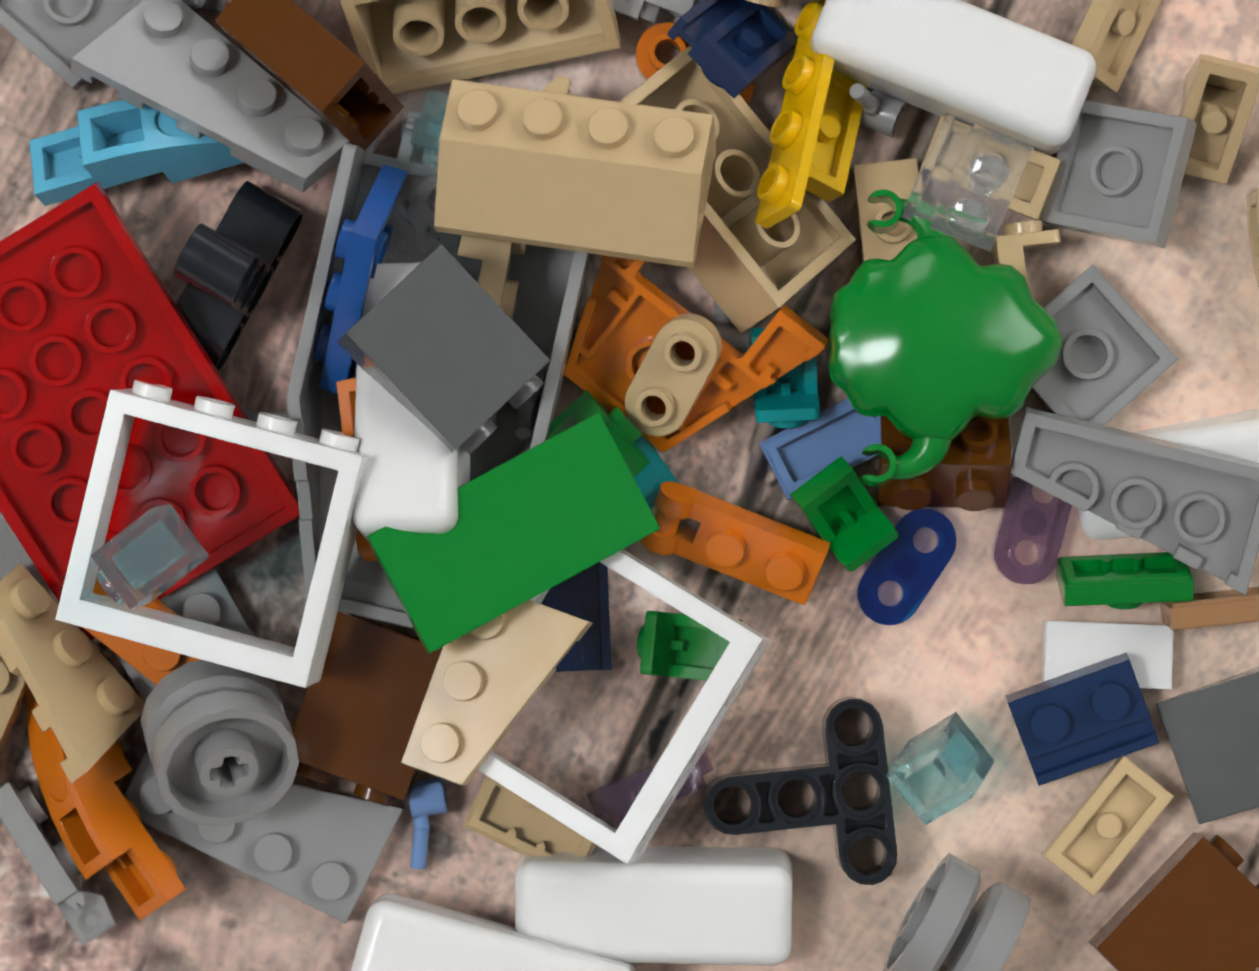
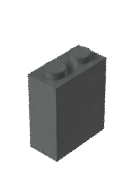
[337,244,550,454]

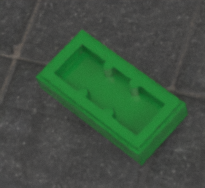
[1056,552,1194,610]

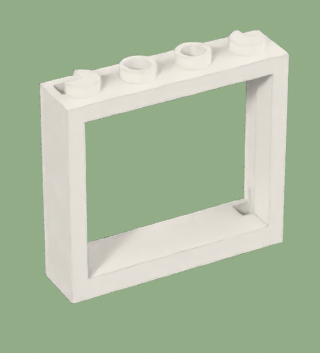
[55,380,369,688]
[479,549,771,864]

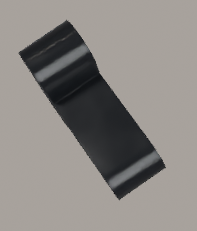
[173,181,304,371]
[703,697,897,885]

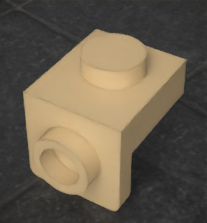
[989,220,1060,281]

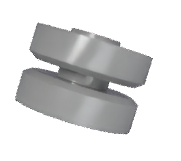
[140,660,299,826]
[883,853,1031,971]

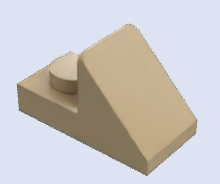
[1179,54,1259,184]

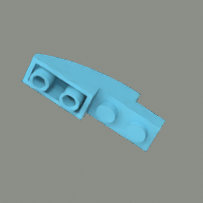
[29,100,244,206]

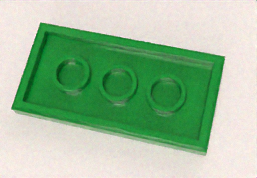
[365,413,660,653]

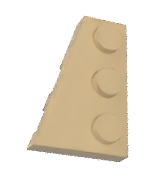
[0,562,145,784]
[401,600,593,785]

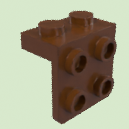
[877,416,1012,511]

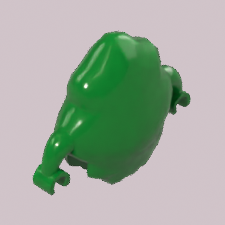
[829,189,1063,487]

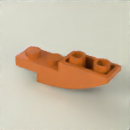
[26,689,186,921]

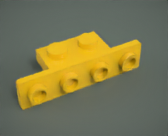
[755,0,868,229]

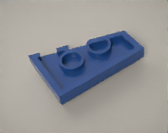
[314,164,408,394]

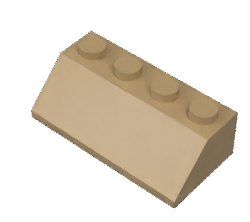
[340,0,621,94]
[620,46,856,333]
[434,79,716,268]

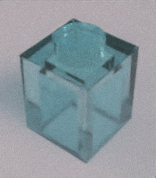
[90,504,210,609]
[886,712,995,825]

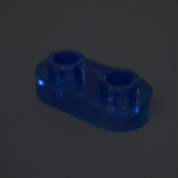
[856,509,957,625]

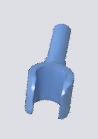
[409,778,448,869]

